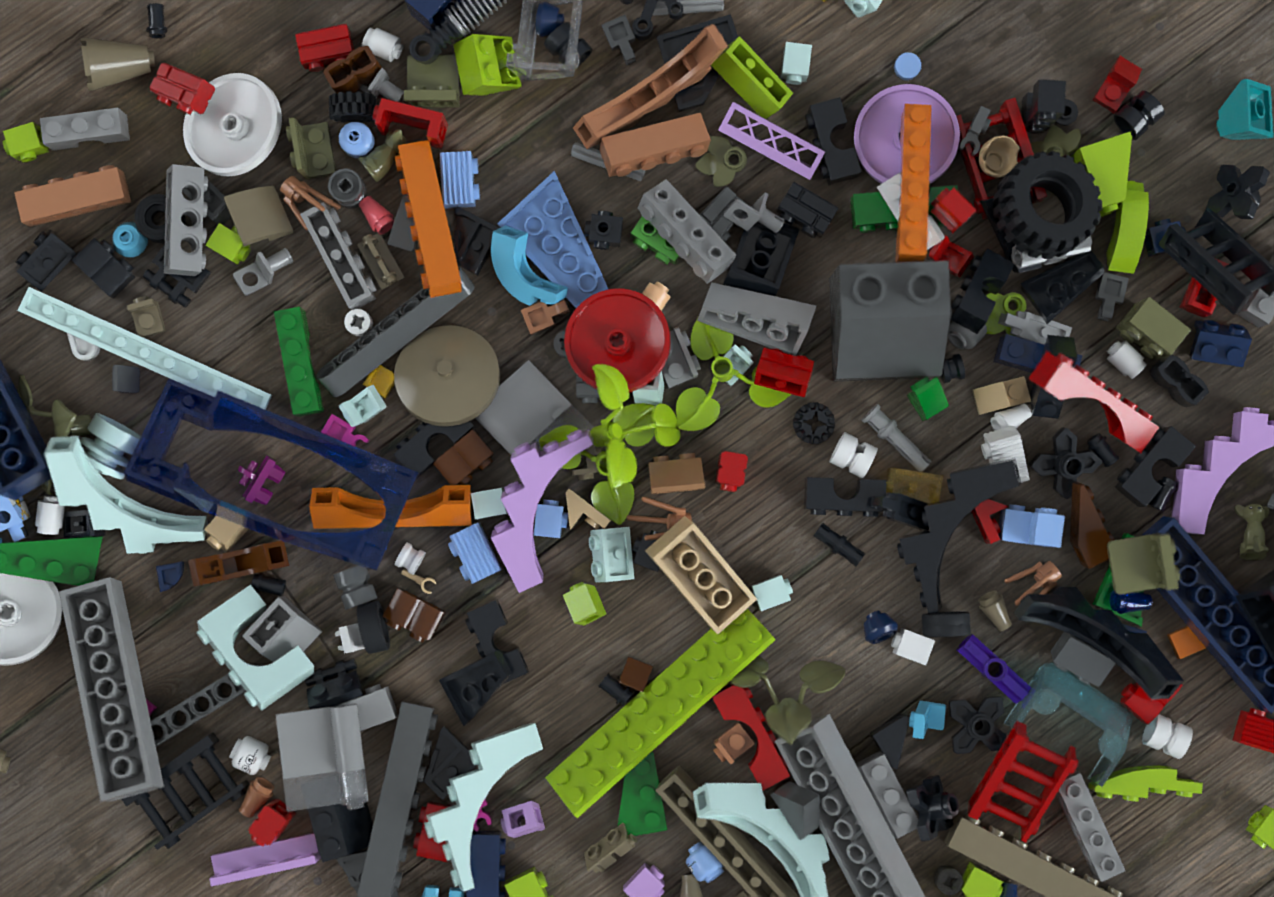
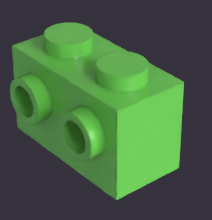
[631,216,680,265]

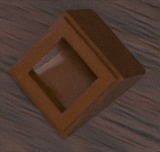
[618,656,653,692]

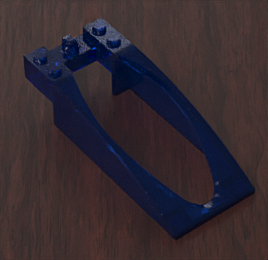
[124,378,418,571]

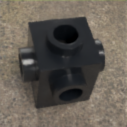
[584,211,623,250]

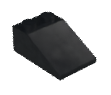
[722,222,800,296]

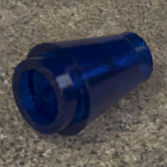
[1110,590,1152,614]

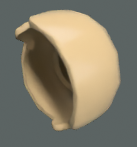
[979,135,1020,178]

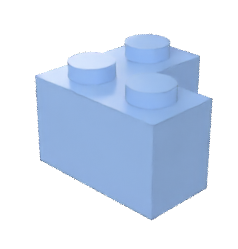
[998,504,1065,548]

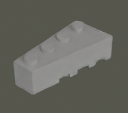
[697,282,816,356]

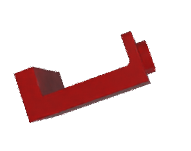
[372,98,448,150]

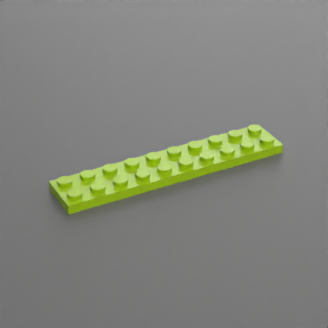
[545,608,776,818]

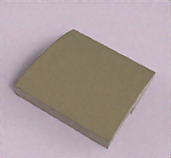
[223,186,294,247]

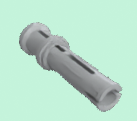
[861,404,931,473]

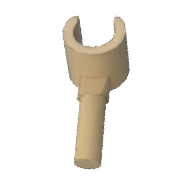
[401,568,436,594]

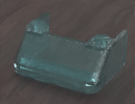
[1004,662,1132,787]

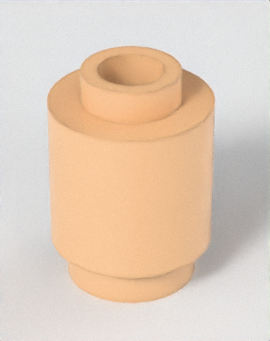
[642,281,671,311]

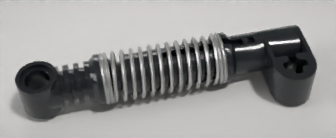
[409,0,507,64]

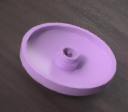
[854,84,960,184]

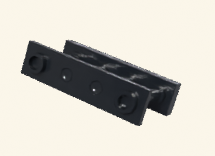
[1158,208,1274,315]
[121,732,250,850]

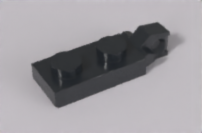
[871,493,929,531]

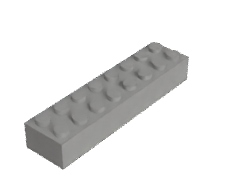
[59,577,164,801]
[775,714,925,897]

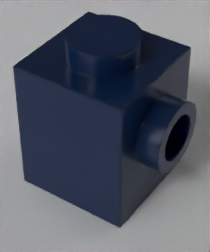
[1144,219,1186,257]

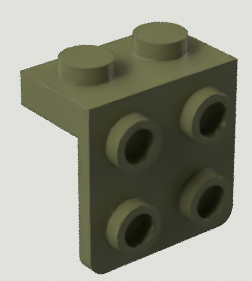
[1107,533,1180,594]

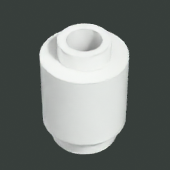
[362,28,403,62]
[1107,340,1147,379]
[35,496,65,535]

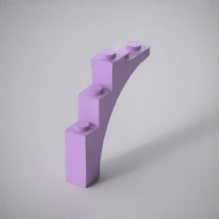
[1172,407,1274,534]
[491,429,593,593]

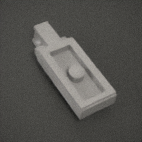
[998,311,1072,345]

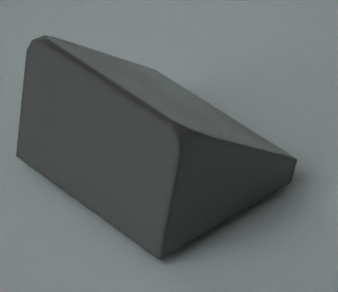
[112,365,140,393]

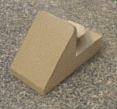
[972,376,1031,415]
[566,489,611,530]

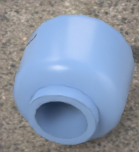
[339,122,375,158]
[686,841,724,883]

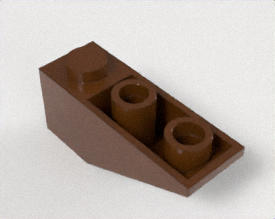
[1070,481,1115,569]

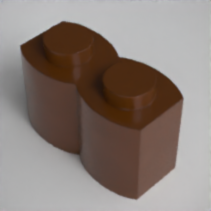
[323,46,382,94]
[433,430,495,485]
[383,588,446,643]

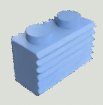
[440,151,480,208]
[448,522,502,584]

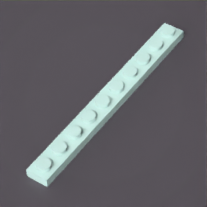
[17,287,272,419]

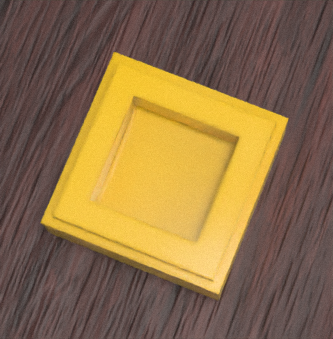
[363,365,395,398]

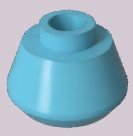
[112,222,148,257]

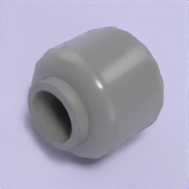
[948,321,987,349]

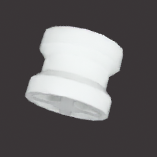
[344,309,373,337]
[394,542,426,575]

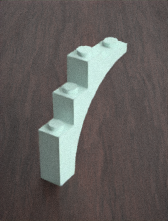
[45,436,208,554]
[424,723,543,892]
[693,783,830,897]

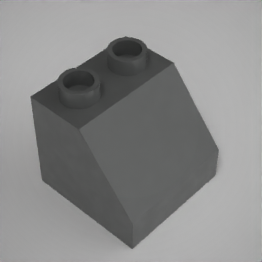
[829,261,951,382]

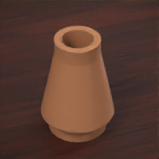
[239,777,274,818]

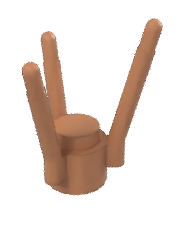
[280,176,341,230]
[626,497,692,541]
[1005,561,1062,605]

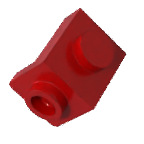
[929,234,974,278]

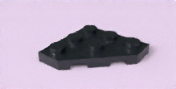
[656,14,738,112]

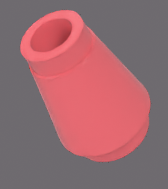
[359,196,394,235]

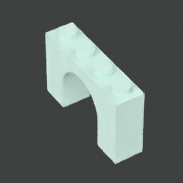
[196,585,314,711]

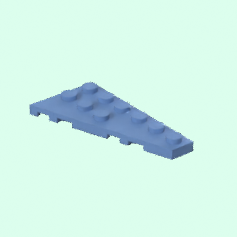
[497,171,608,308]

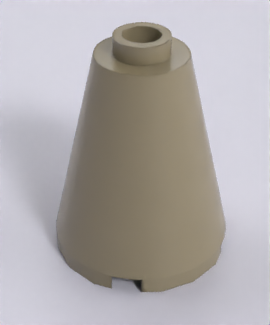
[81,38,155,91]

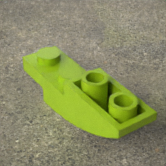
[1088,765,1203,802]

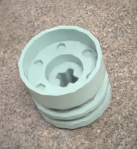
[80,413,146,479]

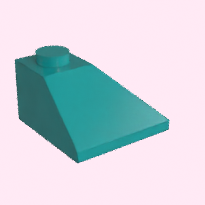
[1217,79,1273,140]

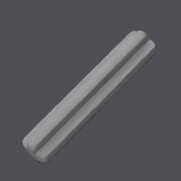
[653,0,724,16]
[571,142,646,181]

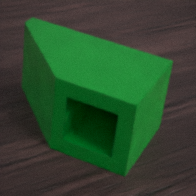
[906,377,949,421]

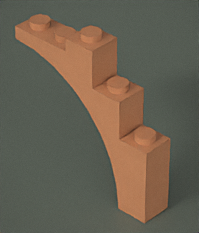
[573,24,728,149]

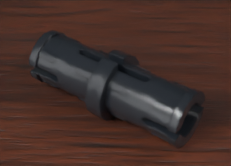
[813,523,866,567]

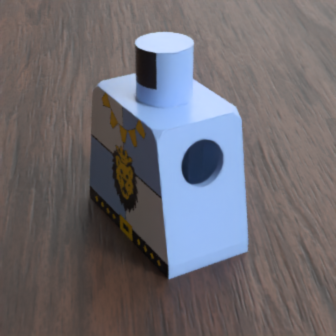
[0,495,31,542]

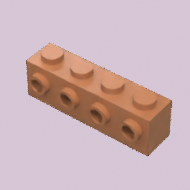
[599,112,711,177]
[14,165,131,227]

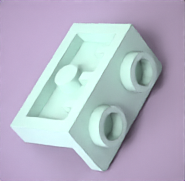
[589,527,634,582]

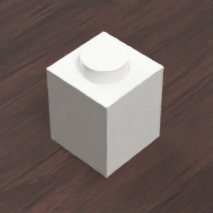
[891,628,935,665]

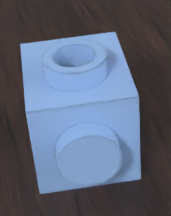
[534,499,568,538]

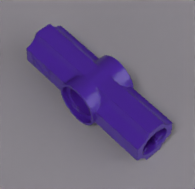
[956,633,1031,704]

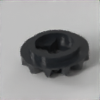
[793,402,835,444]

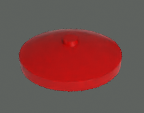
[564,289,671,392]

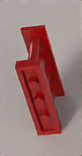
[956,98,1048,219]
[968,721,1078,843]

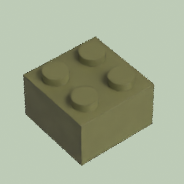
[1116,297,1191,360]

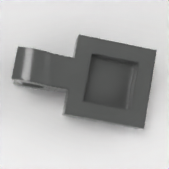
[601,15,636,66]
[959,106,991,157]
[1095,272,1129,321]

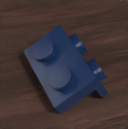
[1190,320,1252,367]

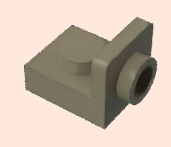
[127,296,166,338]

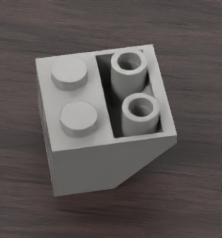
[242,596,323,662]

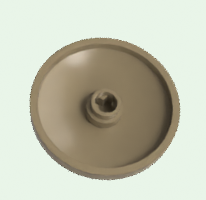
[394,325,500,426]

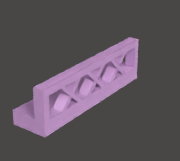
[718,102,826,180]
[210,832,321,886]

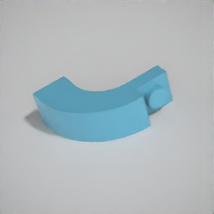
[491,225,568,306]

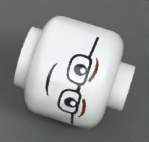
[229,736,271,775]

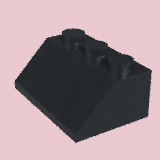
[301,771,373,863]

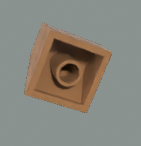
[648,453,705,495]

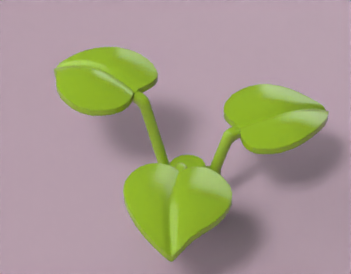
[676,318,792,431]
[590,364,681,488]
[539,403,655,525]

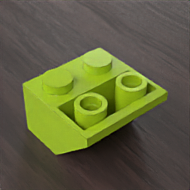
[453,34,522,96]

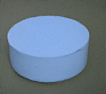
[894,53,921,80]

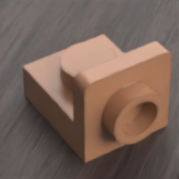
[713,722,755,765]

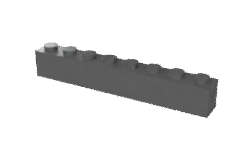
[357,701,438,897]

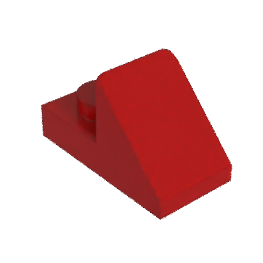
[1092,56,1142,113]
[971,499,1008,544]

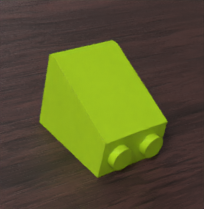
[1071,132,1132,218]

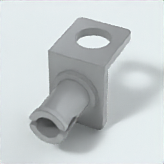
[360,68,404,103]
[724,192,785,233]
[233,248,293,296]

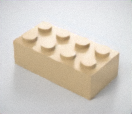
[645,516,757,635]

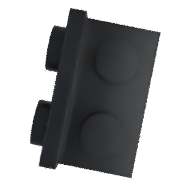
[15,229,77,292]

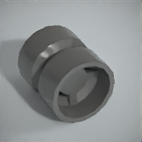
[328,168,367,209]
[333,564,378,610]

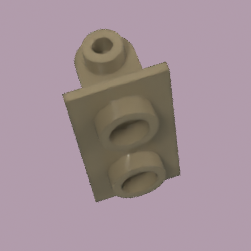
[357,233,405,290]
[584,822,637,873]

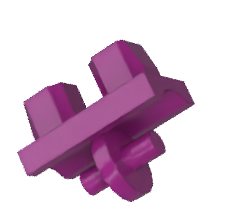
[238,455,285,505]

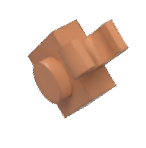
[521,300,570,335]

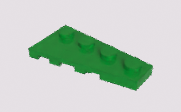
[0,536,103,586]

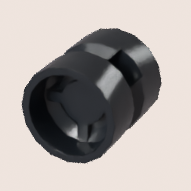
[544,22,593,72]
[1114,90,1165,140]

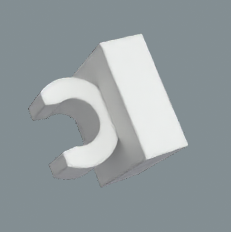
[335,623,365,654]

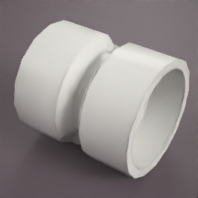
[829,432,878,478]
[1142,714,1193,759]

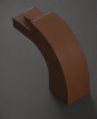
[188,540,289,587]

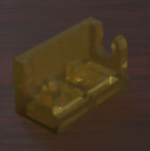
[886,467,943,503]

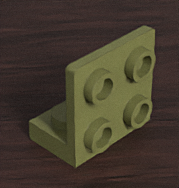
[404,55,459,108]
[286,117,336,180]

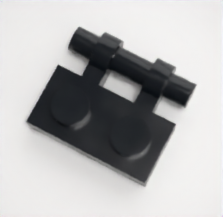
[143,244,211,308]
[305,658,363,709]

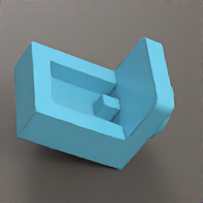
[909,700,946,739]

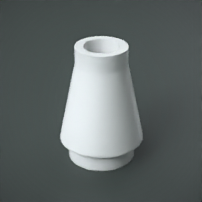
[991,403,1032,431]

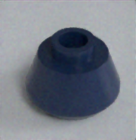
[535,1,564,37]
[864,611,898,644]

